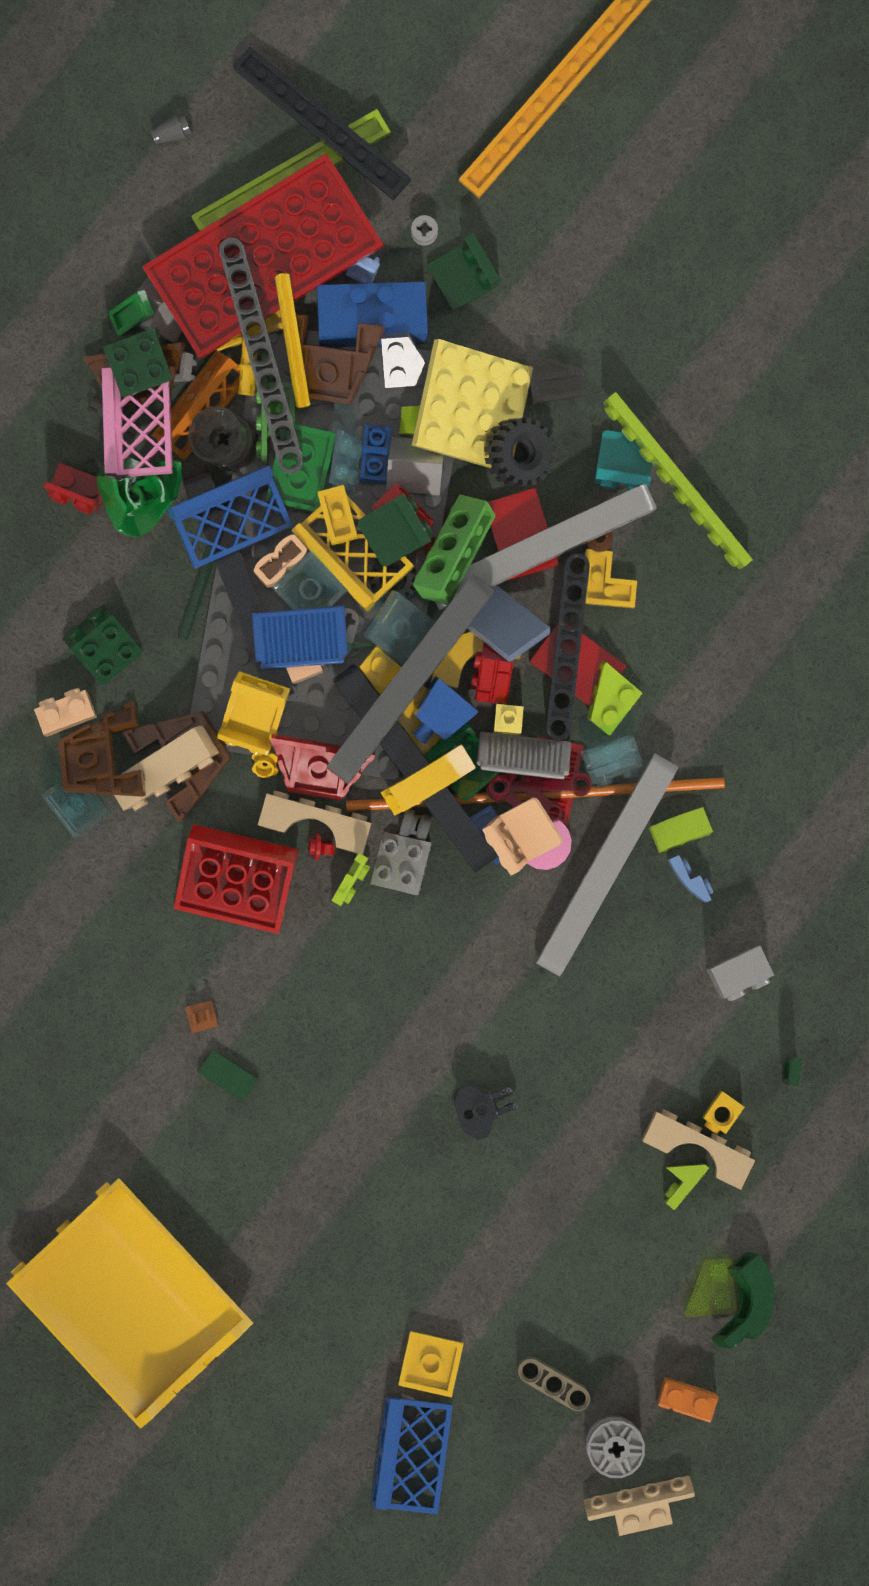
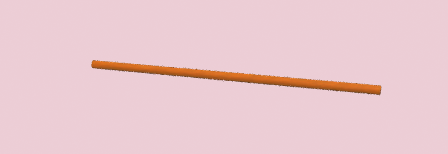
[346,777,725,812]

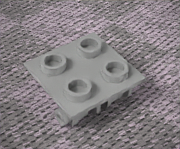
[370,832,431,895]

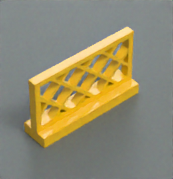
[291,496,414,612]

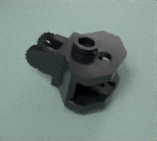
[453,1084,518,1140]

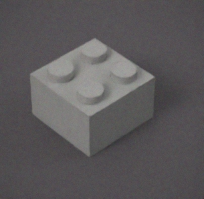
[706,945,774,1001]

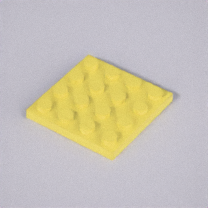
[412,339,533,468]

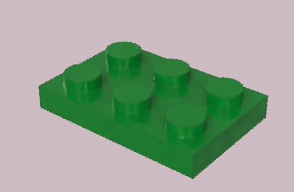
[266,423,336,512]

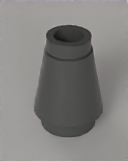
[151,113,193,144]

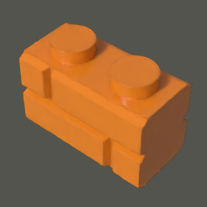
[656,1376,719,1422]

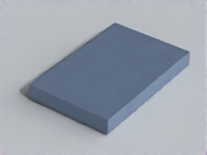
[467,585,550,662]

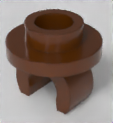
[587,532,613,552]

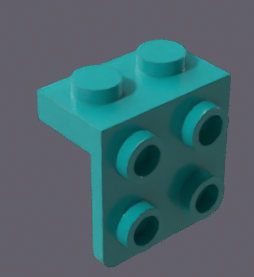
[594,430,652,491]

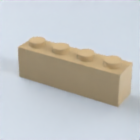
[114,725,219,811]

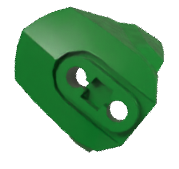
[97,458,182,537]

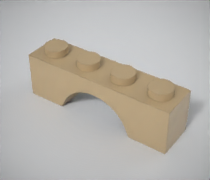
[258,791,372,855]
[641,1109,755,1190]

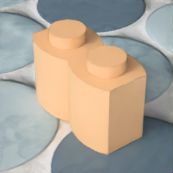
[254,535,308,588]

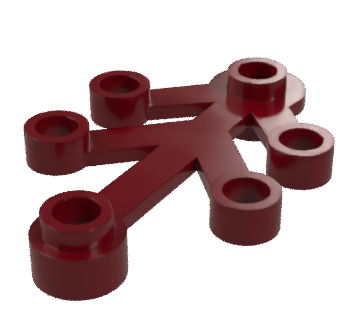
[486,773,592,822]

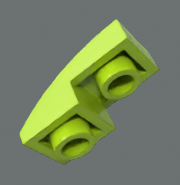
[649,807,713,853]

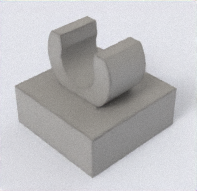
[174,352,197,382]

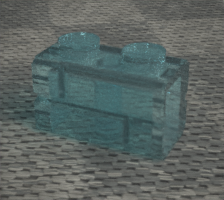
[580,735,644,787]

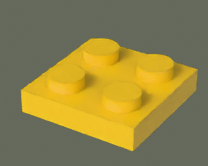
[398,1331,464,1397]

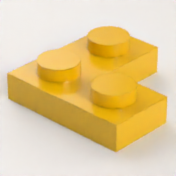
[581,549,637,609]

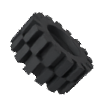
[369,559,417,605]

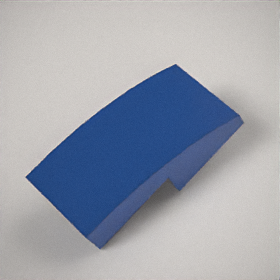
[360,424,392,485]

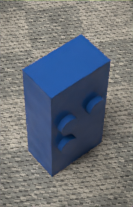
[317,282,428,347]

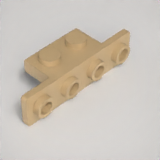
[584,1476,695,1536]

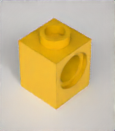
[702,1091,745,1134]

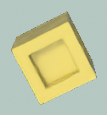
[493,704,524,736]

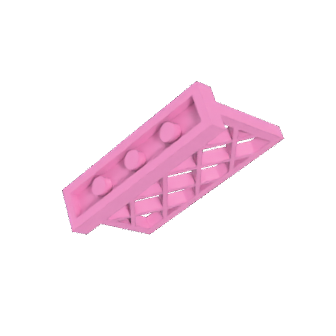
[102,368,173,480]

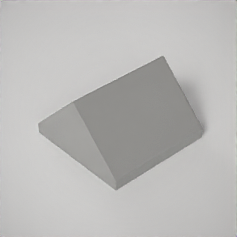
[386,437,444,496]

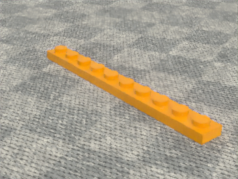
[459,0,652,198]

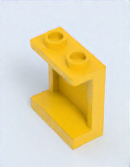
[217,671,290,755]

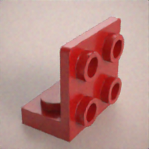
[43,463,103,515]

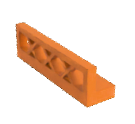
[151,351,240,461]

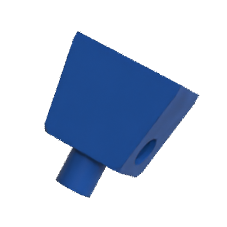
[413,676,478,744]

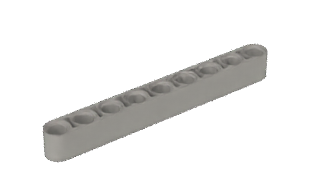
[436,484,657,611]
[536,753,678,977]

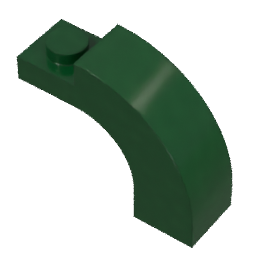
[711,1252,775,1349]

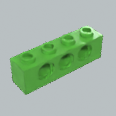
[413,494,496,605]

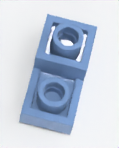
[668,855,713,903]

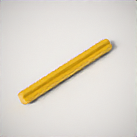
[275,273,310,408]

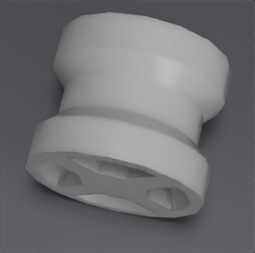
[411,215,438,246]

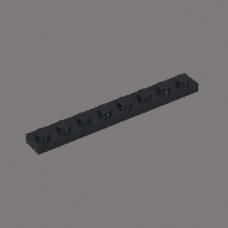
[232,47,411,201]

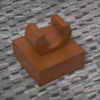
[185,1000,218,1033]

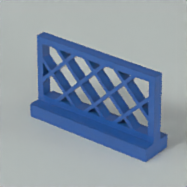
[166,465,293,569]
[371,1395,453,1514]

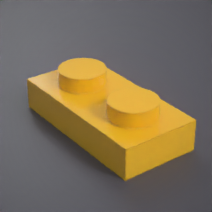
[318,485,358,546]

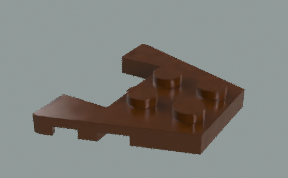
[296,314,385,404]
[58,701,146,797]
[123,711,232,822]

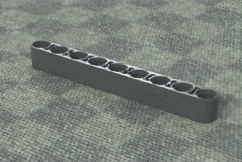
[219,238,303,475]
[326,575,494,784]

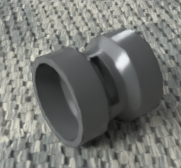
[399,809,433,841]

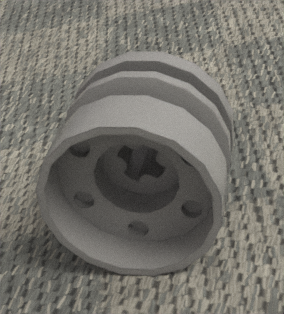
[586,1415,645,1478]

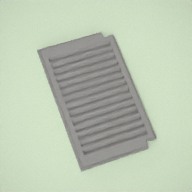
[477,732,571,779]

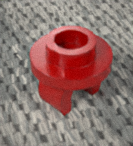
[308,833,335,860]

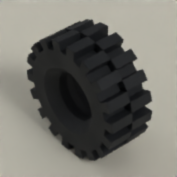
[484,418,556,486]

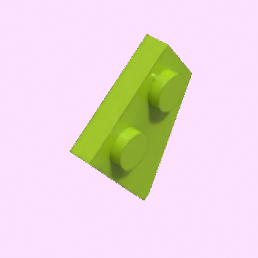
[587,661,642,736]
[331,853,370,906]

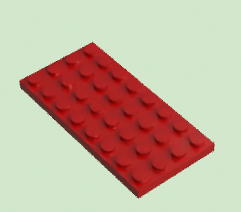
[142,153,384,359]

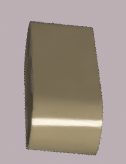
[517,1356,590,1411]

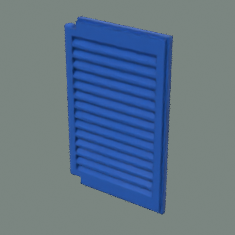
[252,606,348,670]

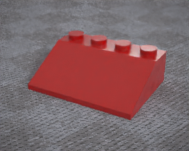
[174,824,299,934]

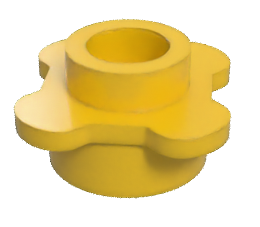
[252,753,279,778]

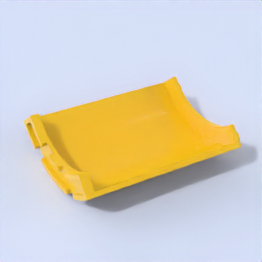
[6,1178,253,1429]

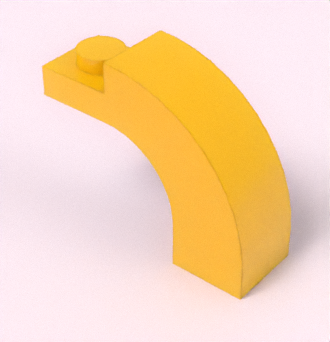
[431,631,521,690]
[381,745,476,816]

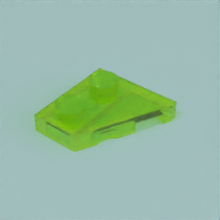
[684,1257,737,1318]

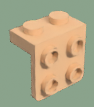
[482,797,563,875]

